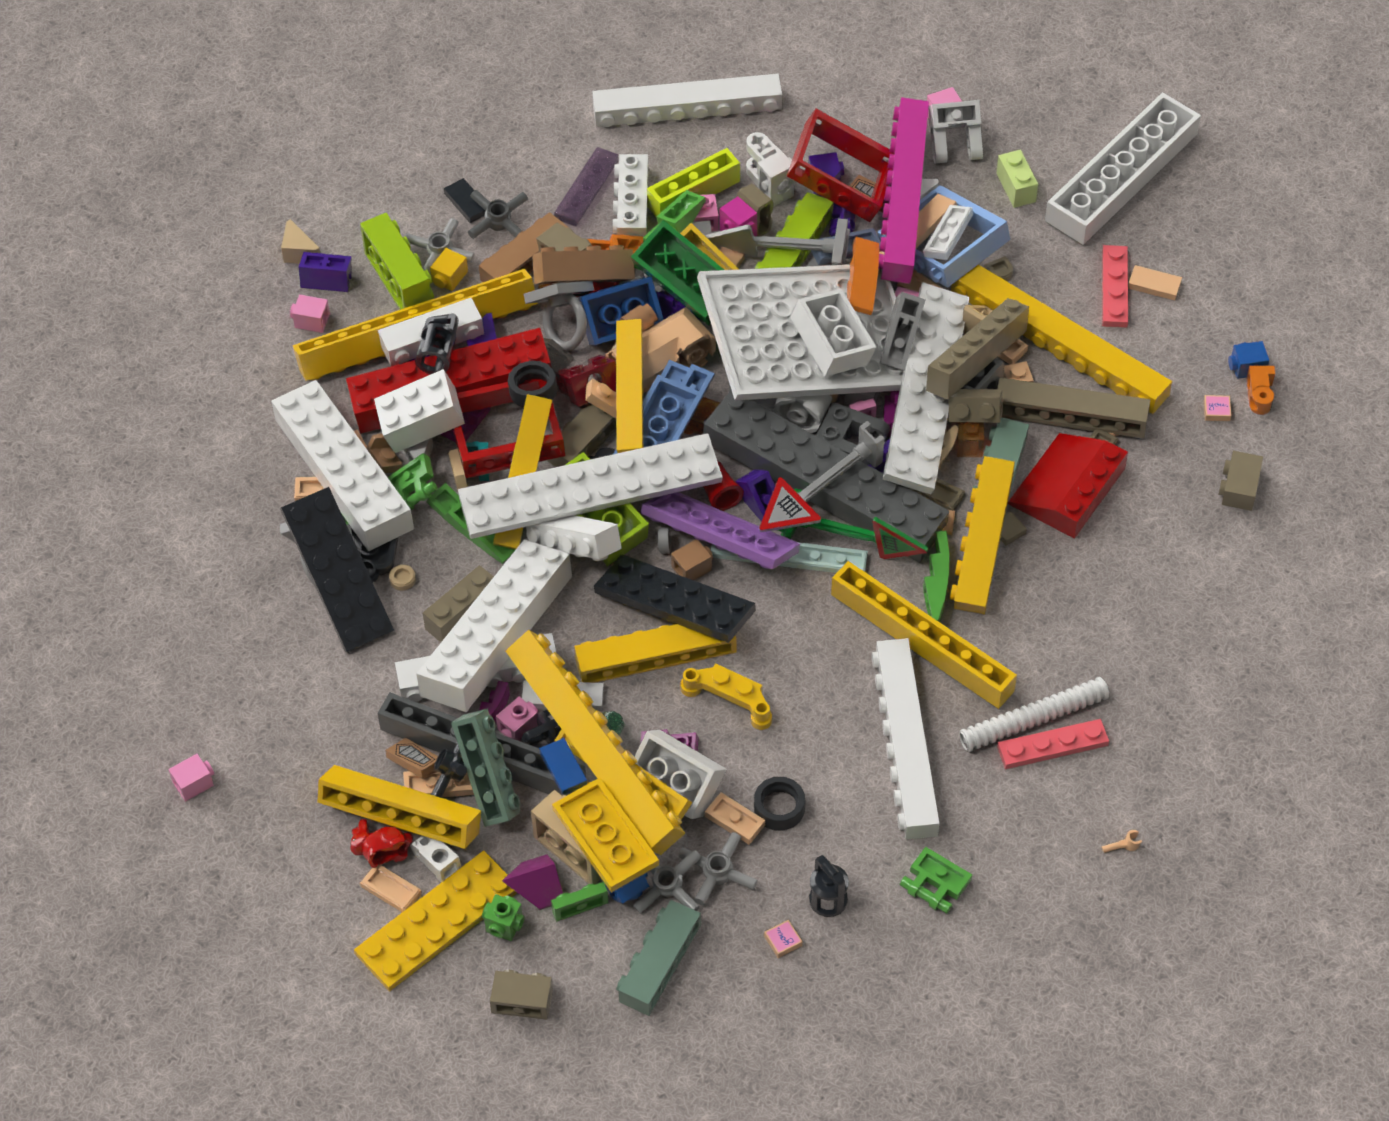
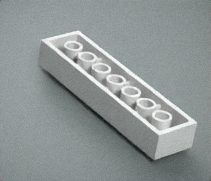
[1045,92,1201,245]
[271,380,414,551]
[416,539,572,712]

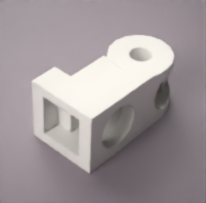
[410,836,461,882]

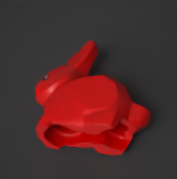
[350,819,413,868]

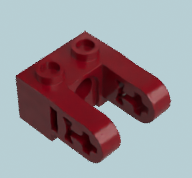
[554,355,616,407]

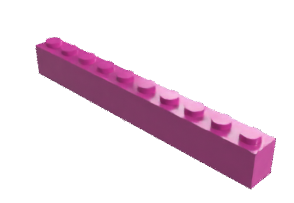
[878,97,929,284]

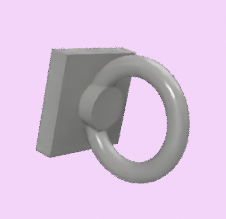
[524,281,594,351]

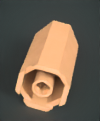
[605,307,716,393]

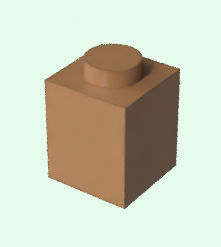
[671,539,713,580]

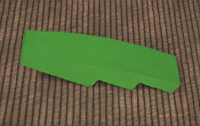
[634,190,706,270]
[426,483,516,564]
[923,531,949,622]

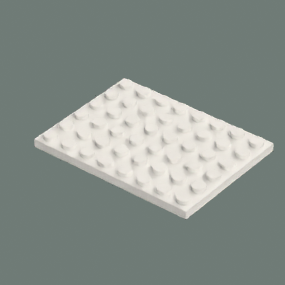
[697,265,904,400]

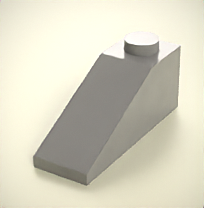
[880,292,926,371]

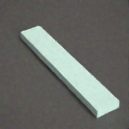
[711,542,868,573]

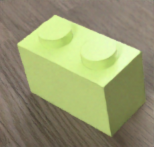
[996,150,1038,208]

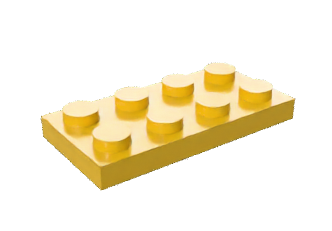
[552,777,659,893]

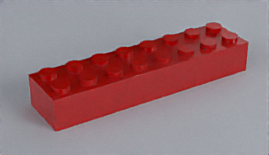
[346,327,552,434]

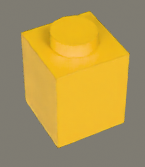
[430,248,468,291]

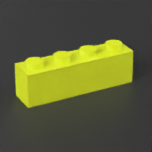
[647,148,740,218]

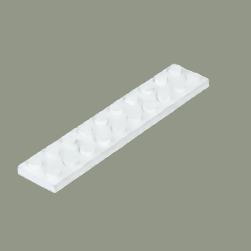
[883,282,969,494]
[458,433,722,539]

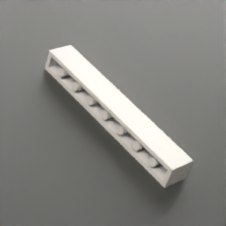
[592,74,782,127]
[872,638,939,840]

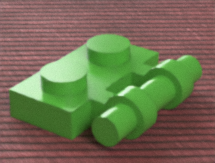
[387,453,438,510]
[900,847,972,914]

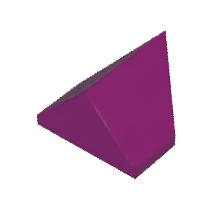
[502,854,563,910]

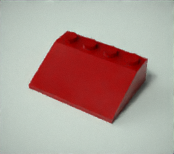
[1008,433,1128,539]

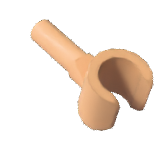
[1102,830,1142,853]

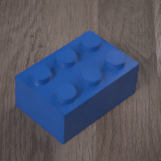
[577,277,664,345]

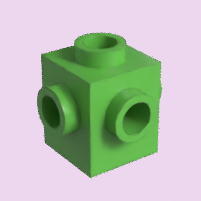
[482,894,525,941]

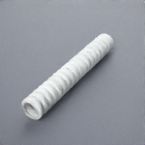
[959,677,1109,752]

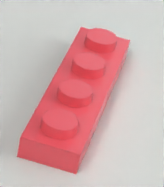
[1102,245,1128,328]
[997,719,1109,769]

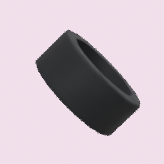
[508,361,557,408]
[754,777,805,831]

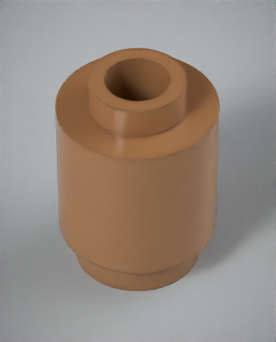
[620,304,657,332]

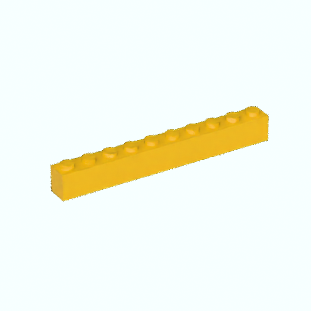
[951,264,1172,414]
[292,269,538,381]
[505,630,685,855]

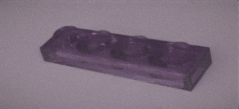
[554,147,619,226]

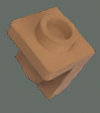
[366,434,403,473]

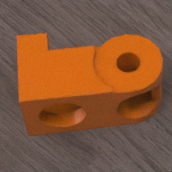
[1246,366,1275,415]

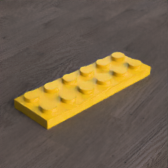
[354,850,517,992]

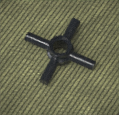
[431,743,467,798]

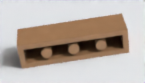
[479,212,568,282]
[532,245,635,284]

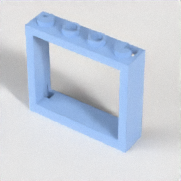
[877,185,1010,288]

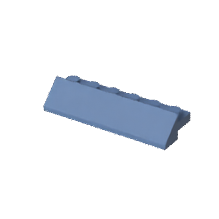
[614,360,715,454]

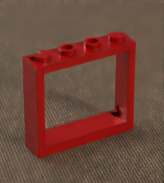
[787,108,893,222]
[453,378,566,478]

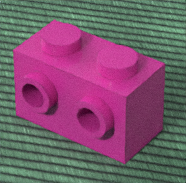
[720,196,757,237]

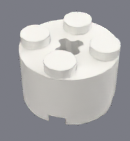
[773,395,832,433]

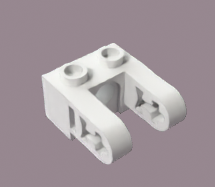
[928,100,983,164]
[746,132,795,206]

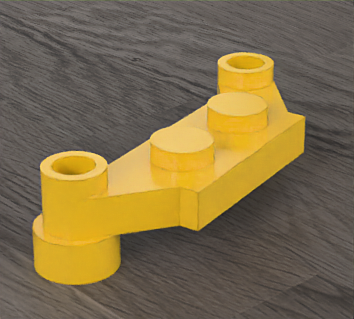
[680,663,772,730]

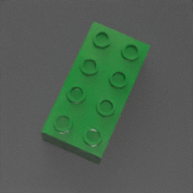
[631,220,724,326]

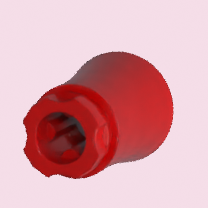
[703,460,744,511]

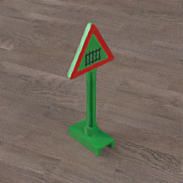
[777,488,929,559]

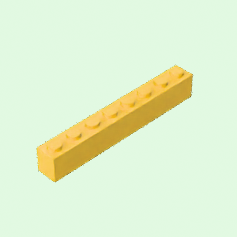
[831,561,1017,709]

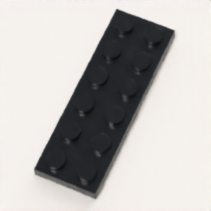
[280,487,394,652]
[594,554,756,643]

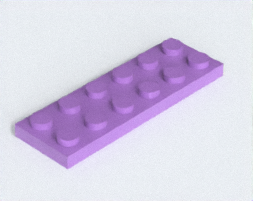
[641,492,800,569]

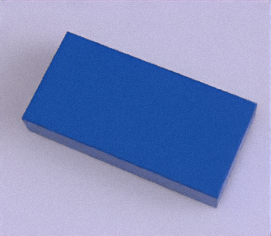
[539,738,587,796]

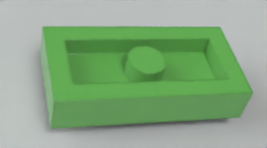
[551,882,608,922]

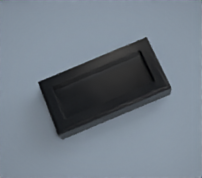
[443,178,485,223]

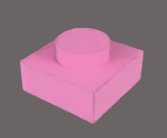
[849,398,877,418]

